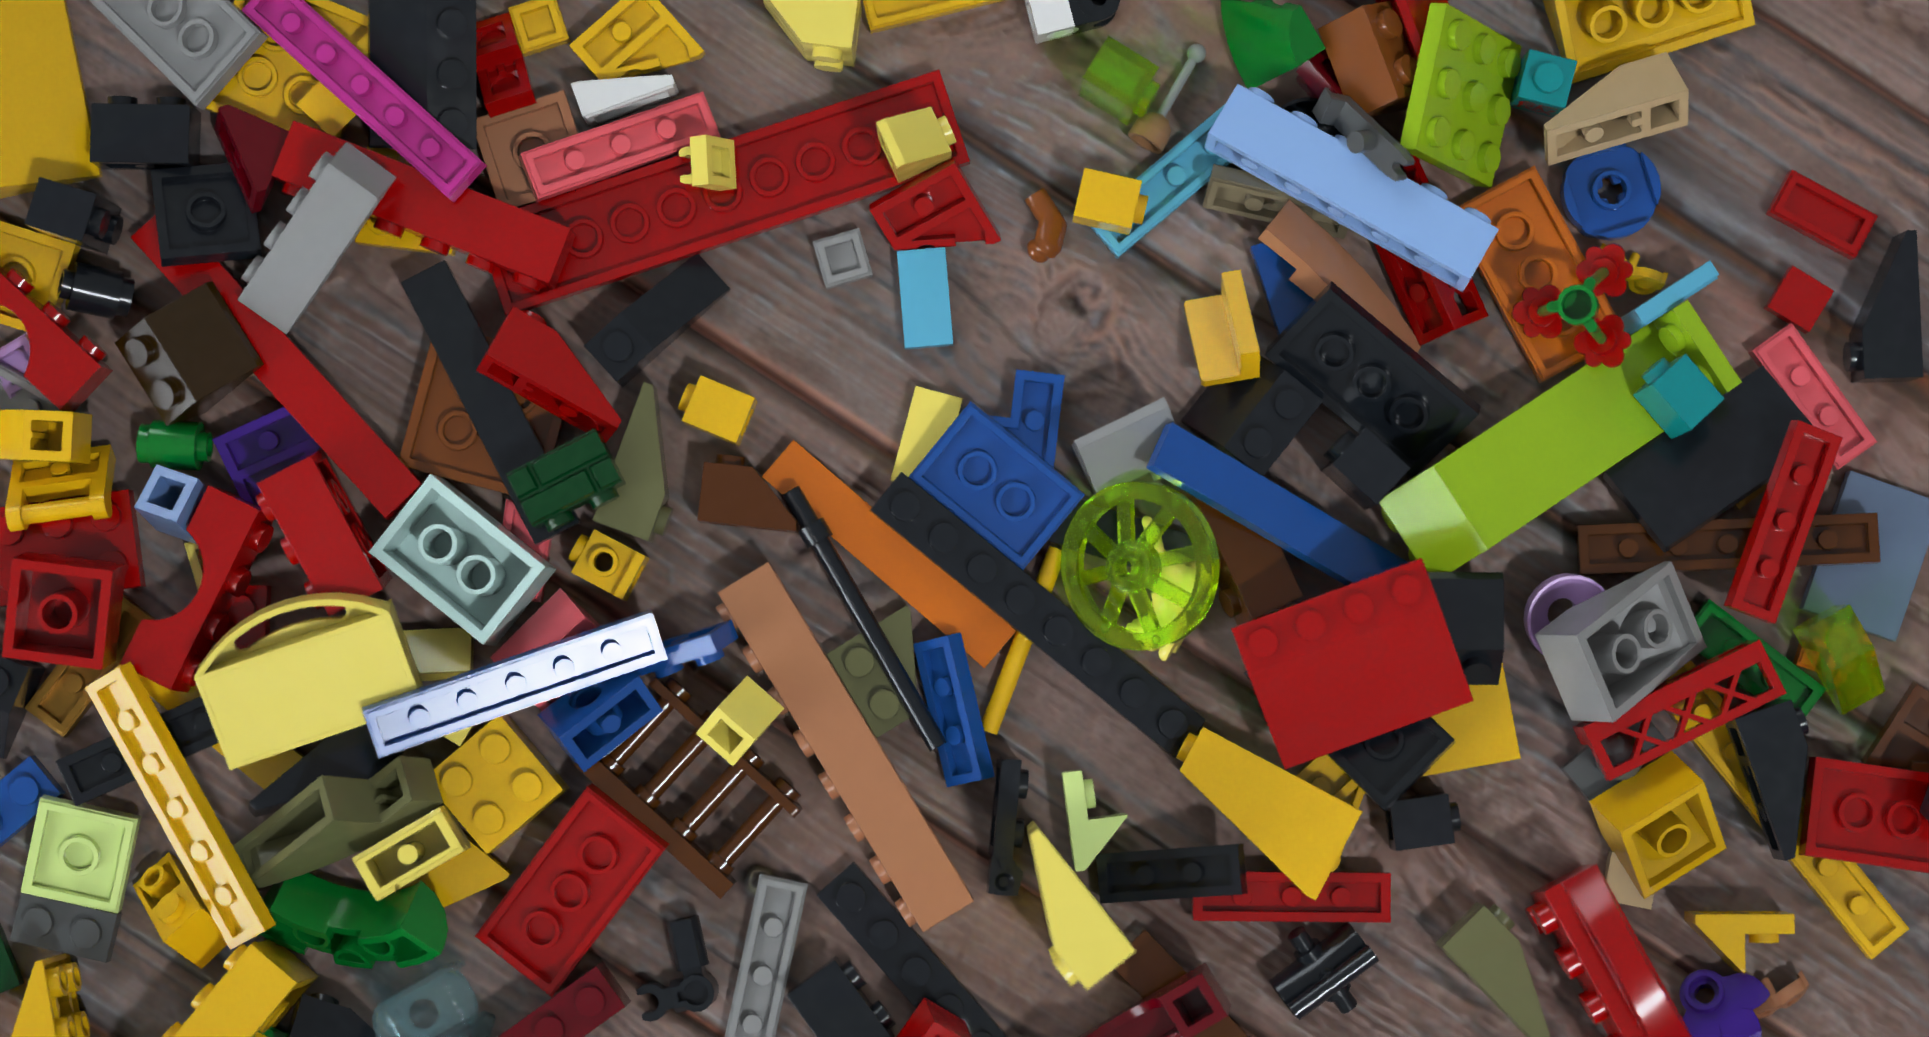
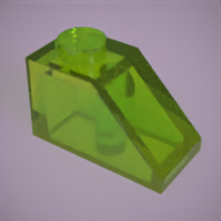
[1792,604,1885,715]

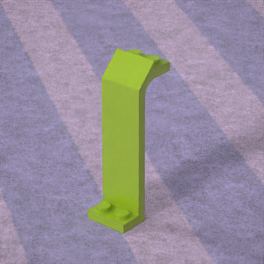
[1379,300,1742,572]

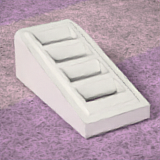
[571,74,679,127]

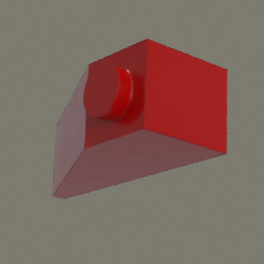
[476,306,622,443]

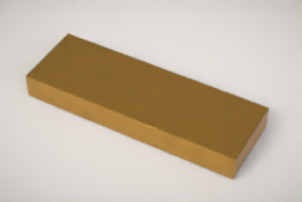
[25,594,157,738]

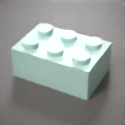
[369,474,556,646]

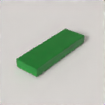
[1694,599,1826,717]

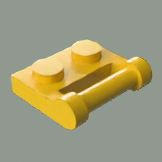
[5,444,116,532]

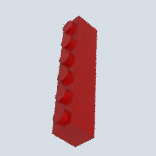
[271,120,576,292]

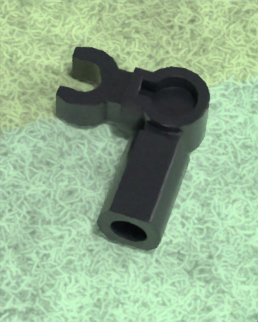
[636,915,719,1021]

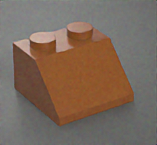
[1318,1,1417,117]

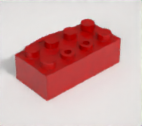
[1525,864,1692,1037]

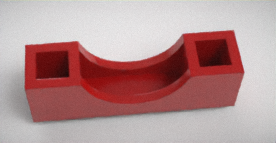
[0,266,113,412]
[120,485,274,693]

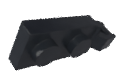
[986,756,1029,896]

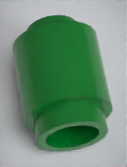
[136,420,213,471]

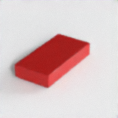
[1766,169,1878,260]

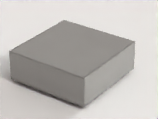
[812,228,873,290]

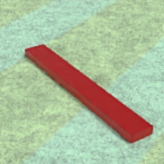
[130,214,422,520]

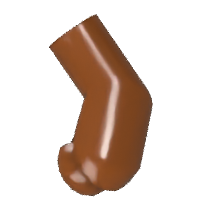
[1025,188,1067,263]

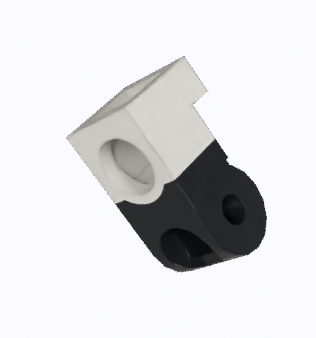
[1024,0,1120,44]

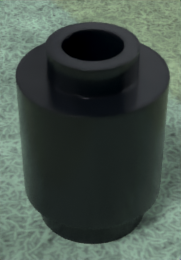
[57,262,135,319]

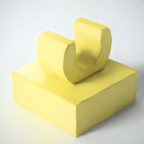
[679,135,737,191]

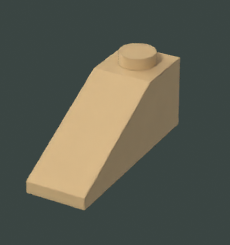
[1544,52,1689,166]

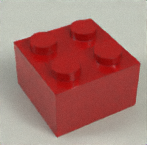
[2,551,126,670]

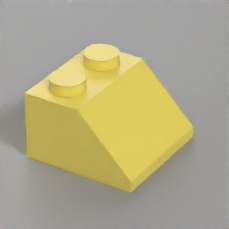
[763,0,862,72]

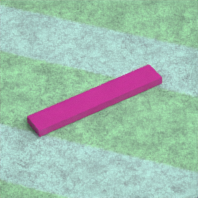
[241,0,487,202]

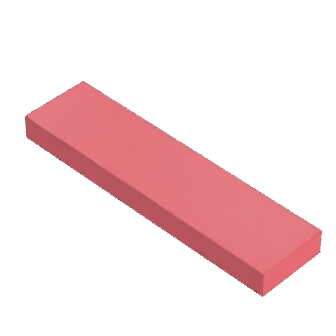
[519,91,721,202]

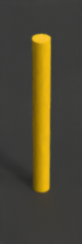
[982,546,1067,735]

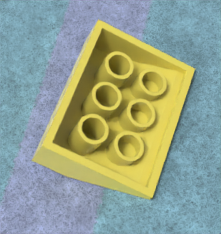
[1025,820,1136,990]

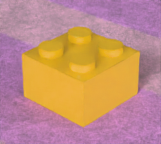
[433,714,570,854]

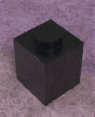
[1385,792,1461,851]

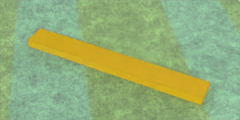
[1665,660,1909,960]

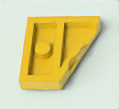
[569,0,706,79]

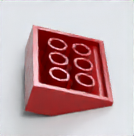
[1231,558,1474,769]

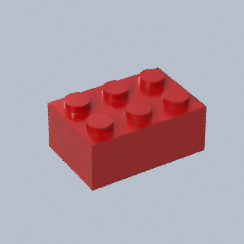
[256,449,392,617]

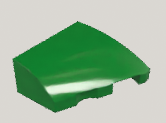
[1221,0,1326,89]

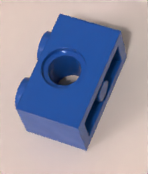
[538,671,663,772]

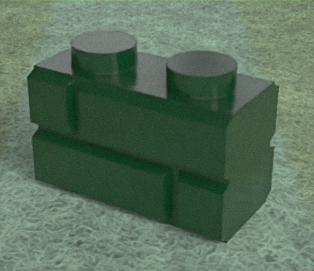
[506,428,626,532]

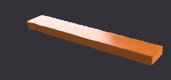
[762,440,1016,668]

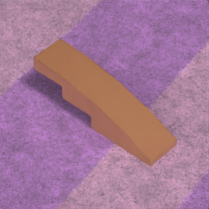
[1258,199,1422,352]

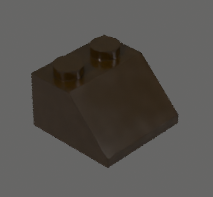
[115,281,264,426]

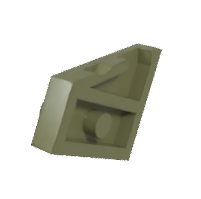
[826,605,917,738]

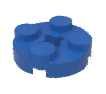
[1560,144,1661,241]

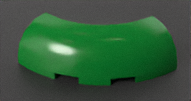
[259,873,448,969]

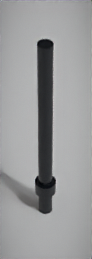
[782,486,947,751]

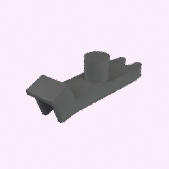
[1312,87,1415,181]

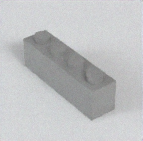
[237,142,397,335]

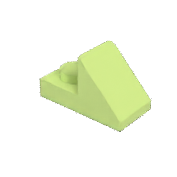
[1061,769,1128,872]

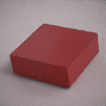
[1763,265,1834,334]

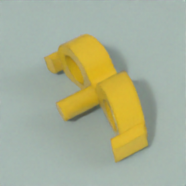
[1600,243,1668,295]

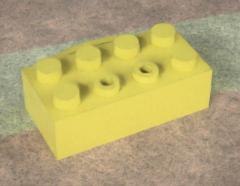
[194,592,423,770]

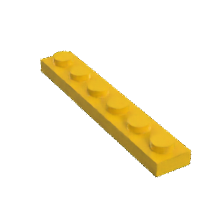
[85,662,277,950]

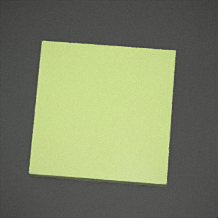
[21,794,141,914]

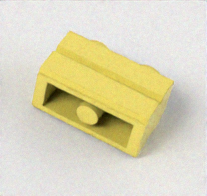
[352,805,471,901]

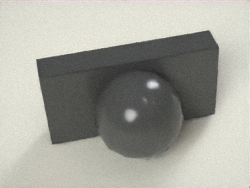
[1560,721,1666,804]

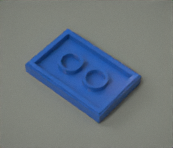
[908,401,1085,570]

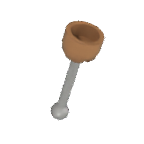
[1128,44,1206,154]

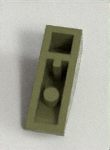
[592,382,673,543]
[1435,902,1551,1037]

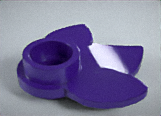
[1680,969,1770,1037]

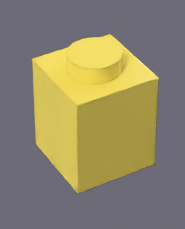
[696,675,784,766]

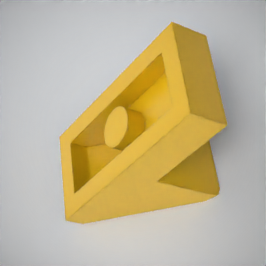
[1684,911,1795,974]

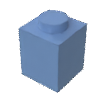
[134,464,207,544]

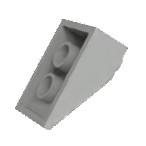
[1535,561,1707,723]

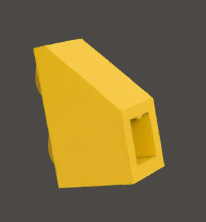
[0,409,92,464]
[133,852,227,969]

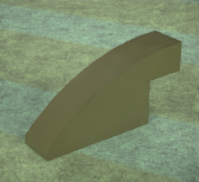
[233,756,443,889]

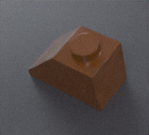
[697,454,799,533]

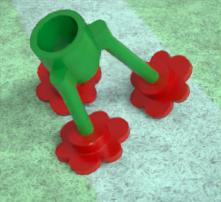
[1512,243,1634,368]

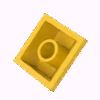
[1589,750,1726,899]

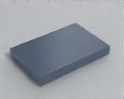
[1799,470,1929,642]

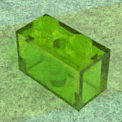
[1079,36,1161,126]

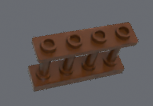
[574,676,803,899]

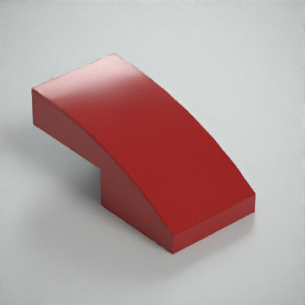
[476,12,537,118]

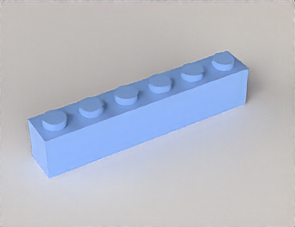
[1204,84,1499,292]

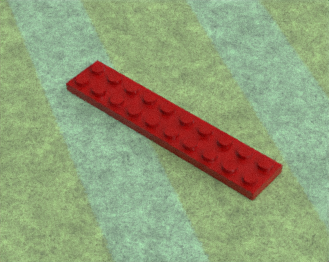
[492,69,970,316]

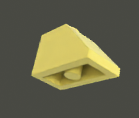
[876,107,957,183]

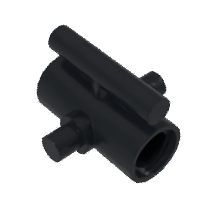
[1269,922,1379,1020]

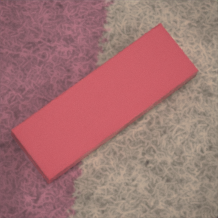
[1748,323,1877,471]

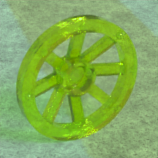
[1061,481,1220,651]

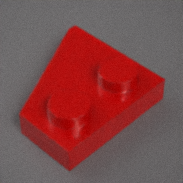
[869,157,1001,250]

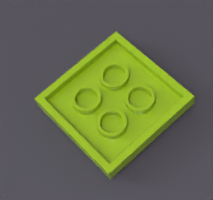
[1400,3,1522,188]

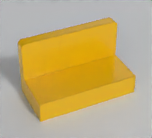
[1184,269,1260,387]

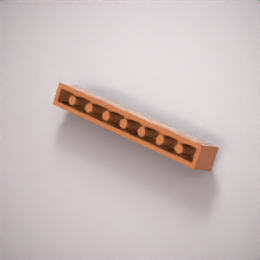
[716,562,974,932]

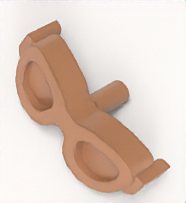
[1753,970,1809,1019]

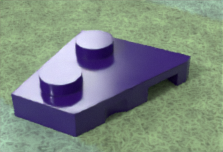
[212,407,321,507]

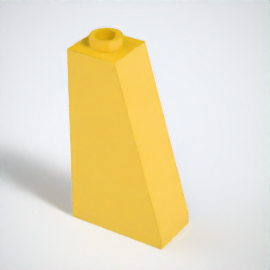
[1176,727,1363,901]

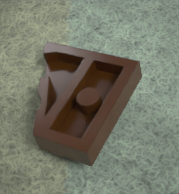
[1862,681,1929,772]

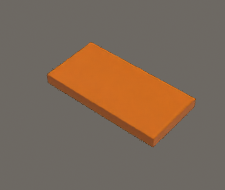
[1459,166,1616,384]

